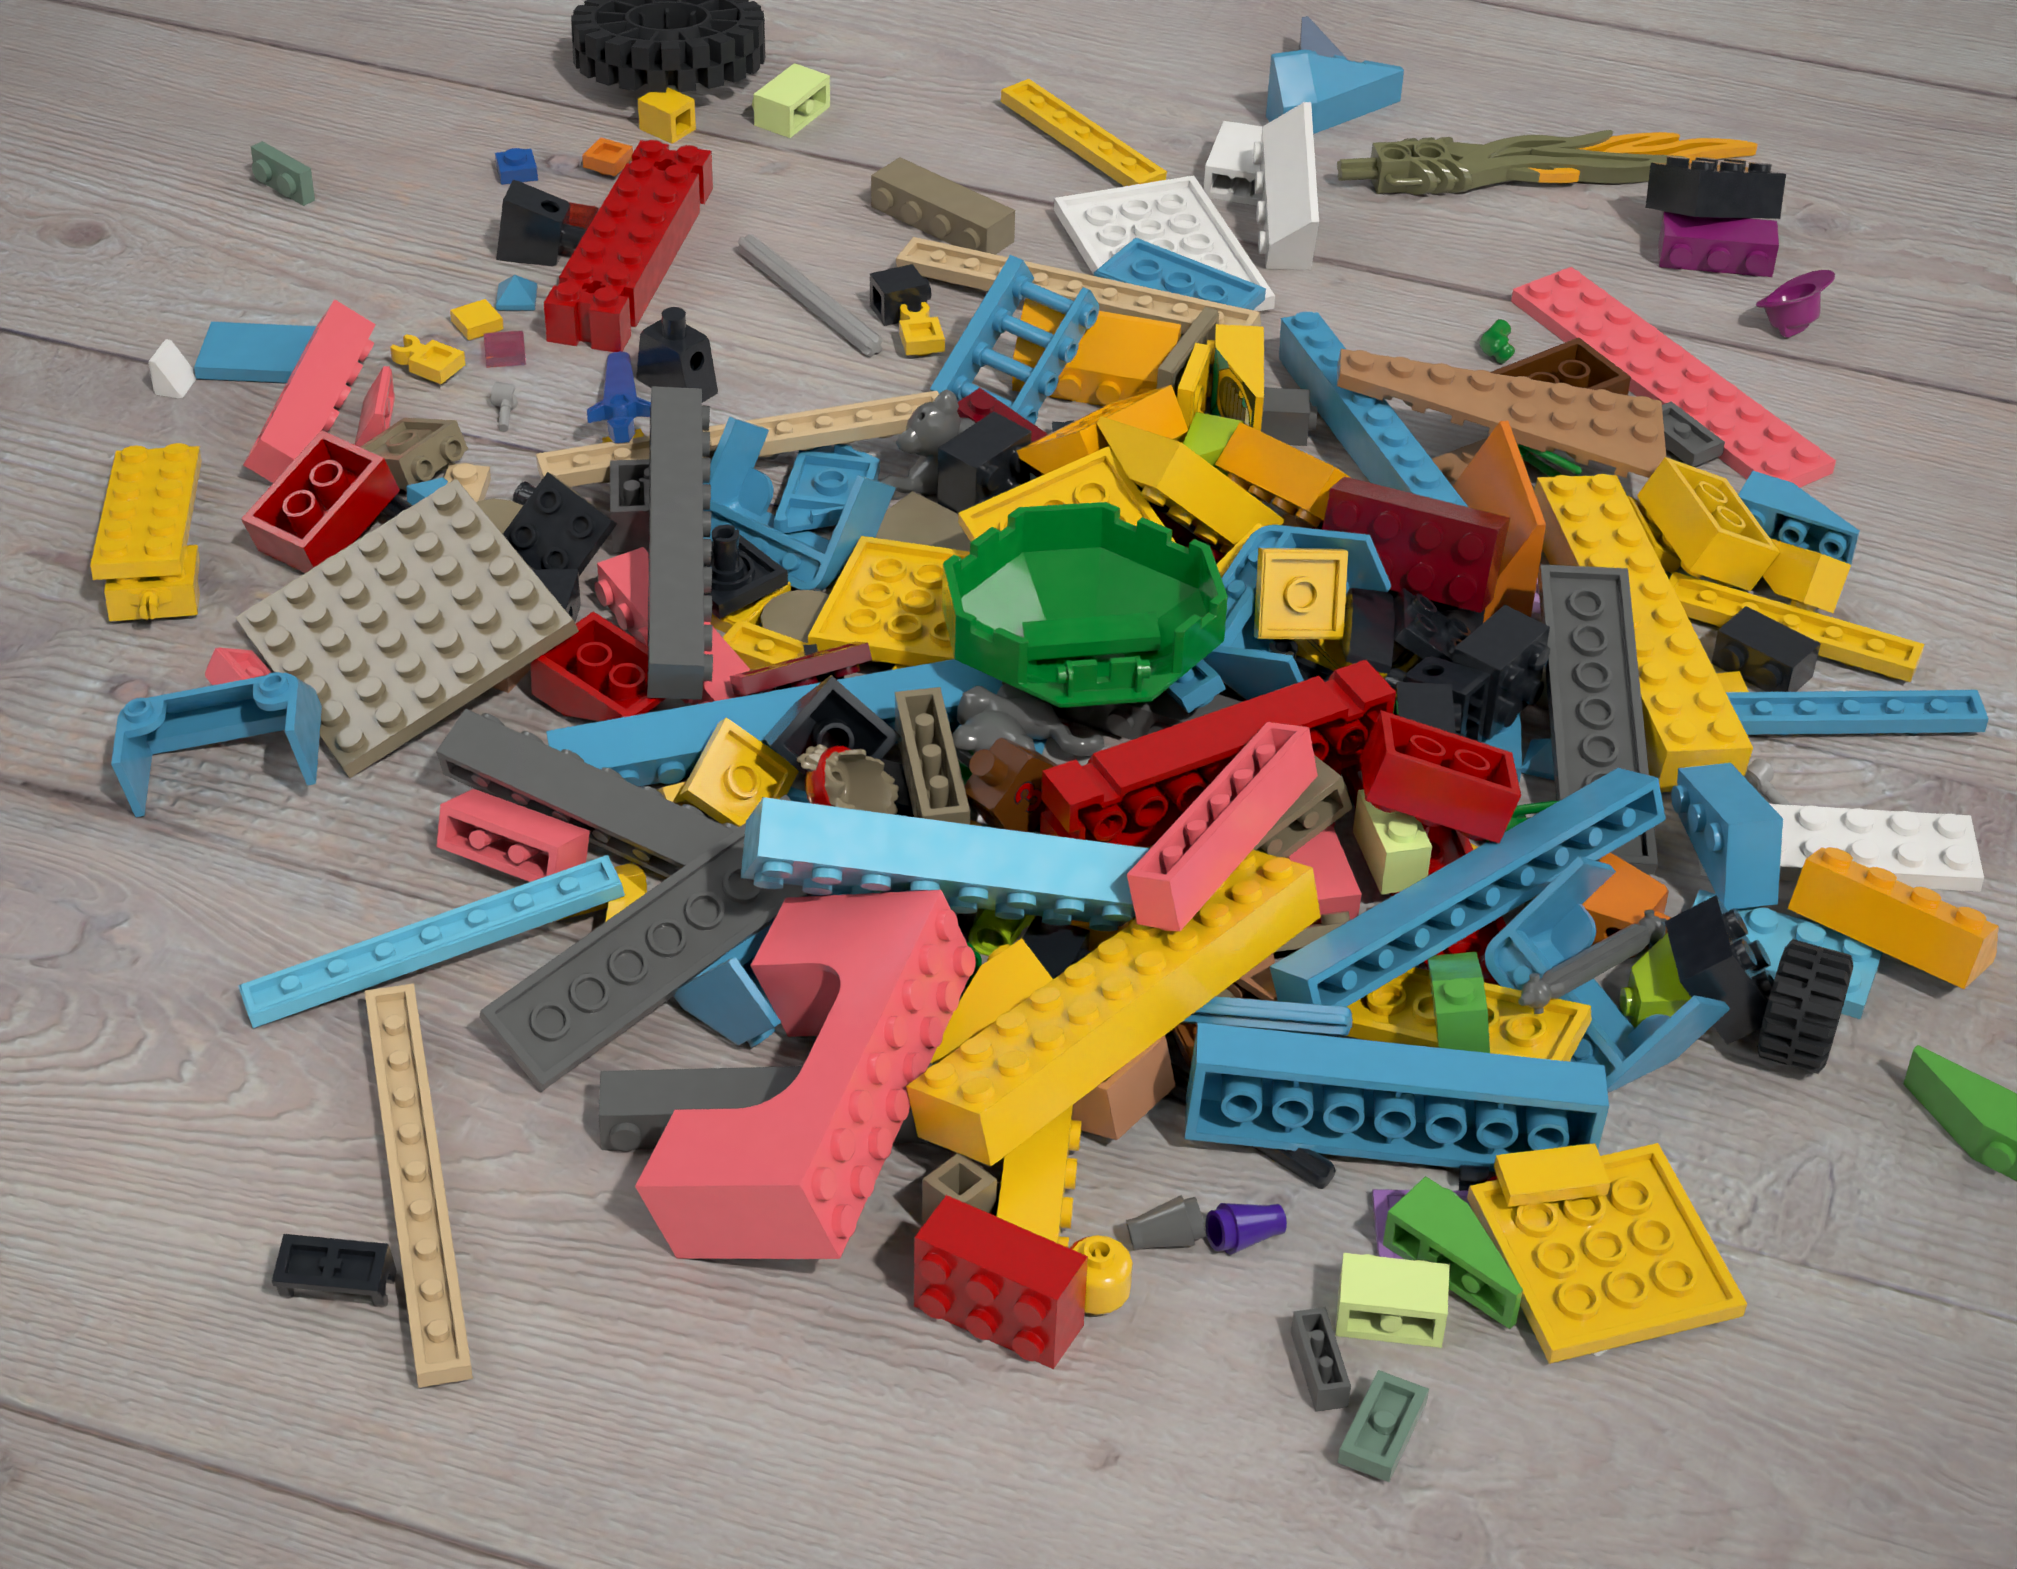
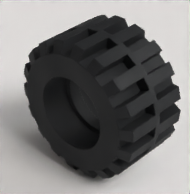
[1757,939,1854,1074]

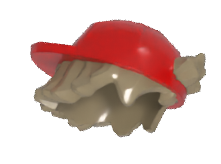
[797,744,899,815]

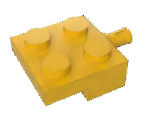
[104,545,200,621]

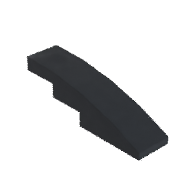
[1339,588,1395,675]

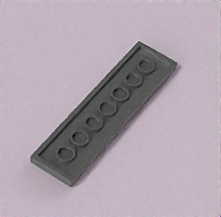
[1538,564,1658,874]
[479,795,813,1092]

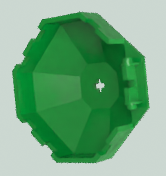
[942,502,1228,708]

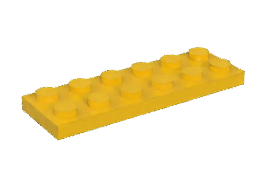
[90,443,202,580]
[1347,967,1592,1062]

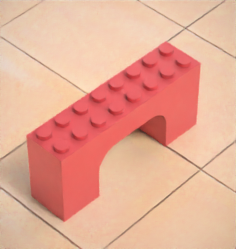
[635,890,976,1259]

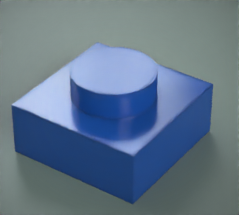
[495,148,538,185]

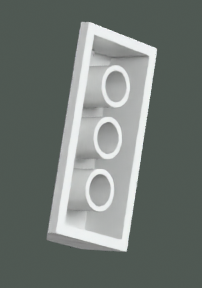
[1253,102,1319,270]

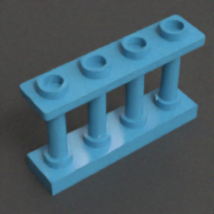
[930,255,1100,424]

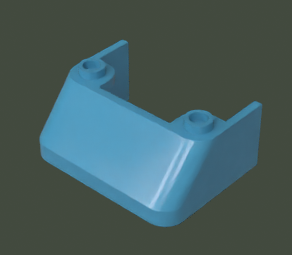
[703,416,896,591]
[1203,525,1391,700]
[111,672,322,817]
[1485,856,1730,1093]
[674,890,851,1048]

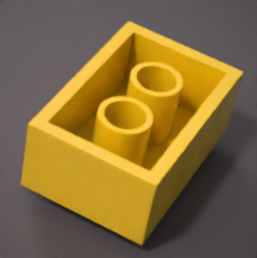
[1637,457,1780,591]

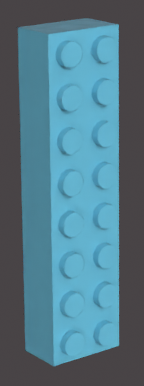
[741,797,1150,931]

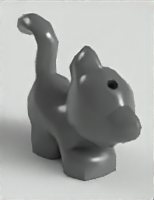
[880,389,975,496]
[952,684,1104,756]

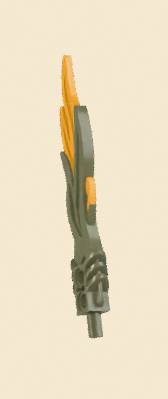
[1337,130,1758,195]

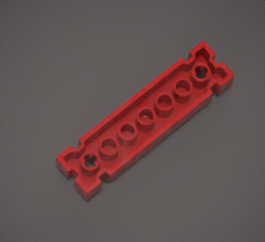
[544,140,713,352]
[1040,660,1396,848]

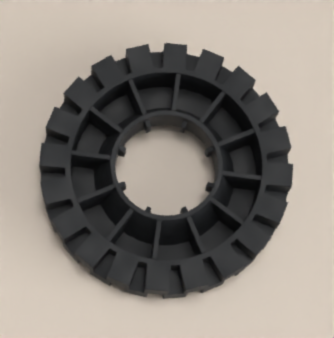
[571,0,766,92]

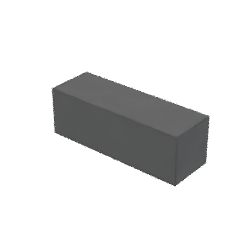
[1291,1307,1351,1412]

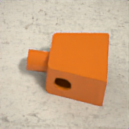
[1582,853,1672,958]

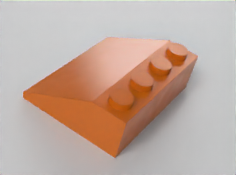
[1453,421,1546,623]

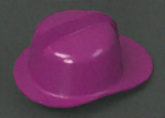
[1756,270,1835,338]

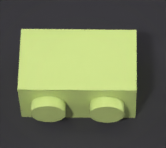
[752,63,830,138]
[1353,789,1432,894]
[1335,1253,1450,1348]

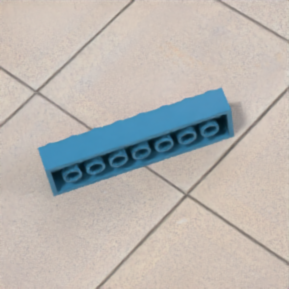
[1185,1022,1609,1172]

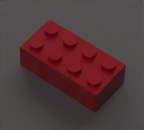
[1322,476,1510,613]

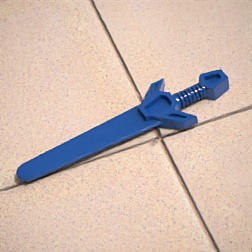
[587,352,651,443]

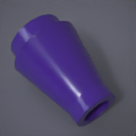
[1205,1203,1287,1255]

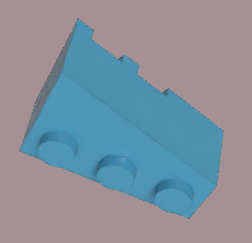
[1671,763,1783,910]

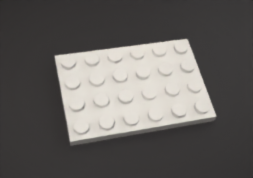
[1054,175,1275,312]

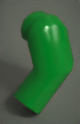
[1480,319,1515,363]

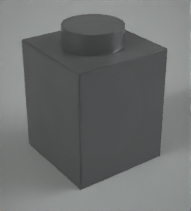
[1261,387,1317,446]

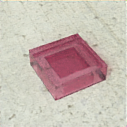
[484,331,526,368]

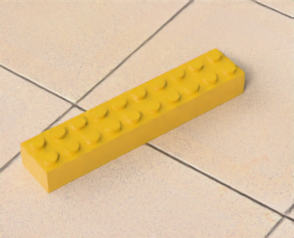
[1534,474,1753,792]
[906,849,1321,1166]

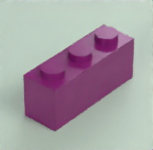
[1658,211,1779,277]

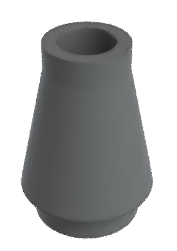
[1126,1195,1206,1250]

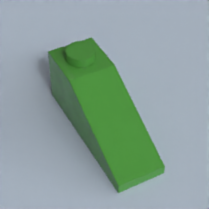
[1428,952,1490,1053]
[1903,1045,2017,1181]
[1383,1176,1523,1329]

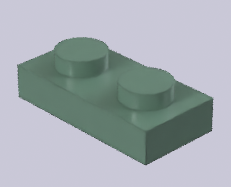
[251,141,315,206]
[1338,1370,1429,1482]

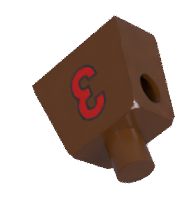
[964,737,1057,833]

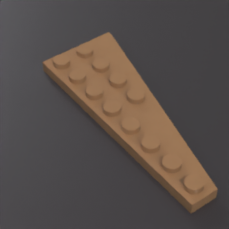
[1337,349,1666,478]

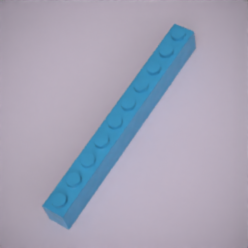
[1279,311,1468,507]
[546,659,1003,787]
[1269,768,1666,1007]

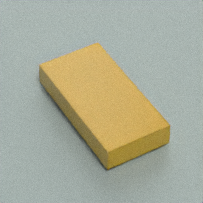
[1494,1143,1610,1207]

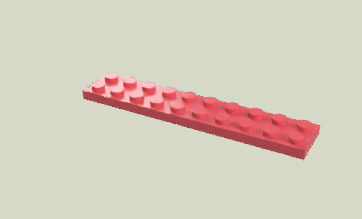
[1511,267,1836,488]

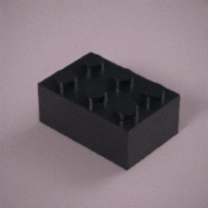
[1645,156,1786,219]

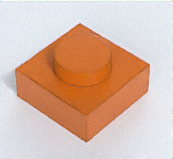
[582,137,633,176]

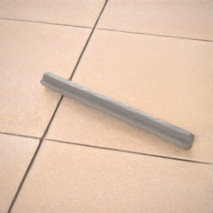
[738,234,883,357]

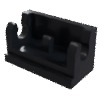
[272,1234,397,1306]

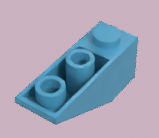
[1738,471,1860,565]

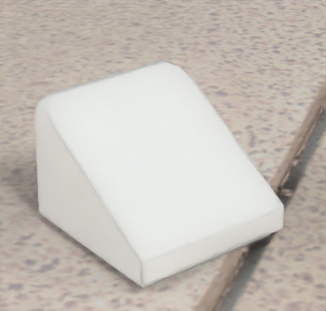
[149,339,196,398]

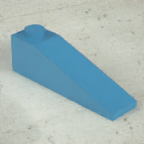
[1266,49,1404,134]

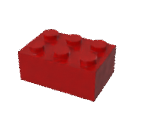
[241,430,400,573]
[1360,710,1521,843]
[914,1195,1088,1369]

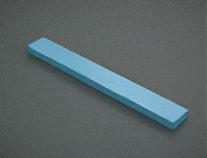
[238,855,625,1028]

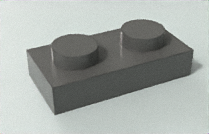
[1662,401,1725,467]

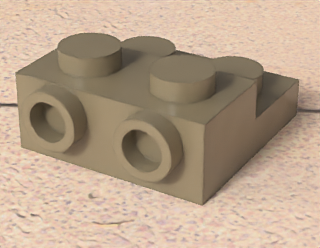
[361,417,468,492]

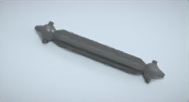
[1519,910,1666,1014]

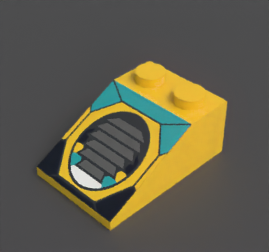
[1206,324,1264,431]

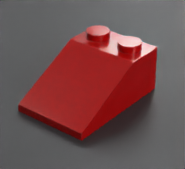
[531,611,666,721]

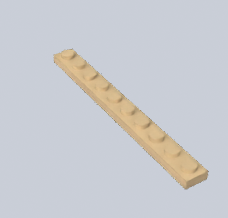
[896,237,1261,334]
[536,391,939,488]
[365,983,473,1388]

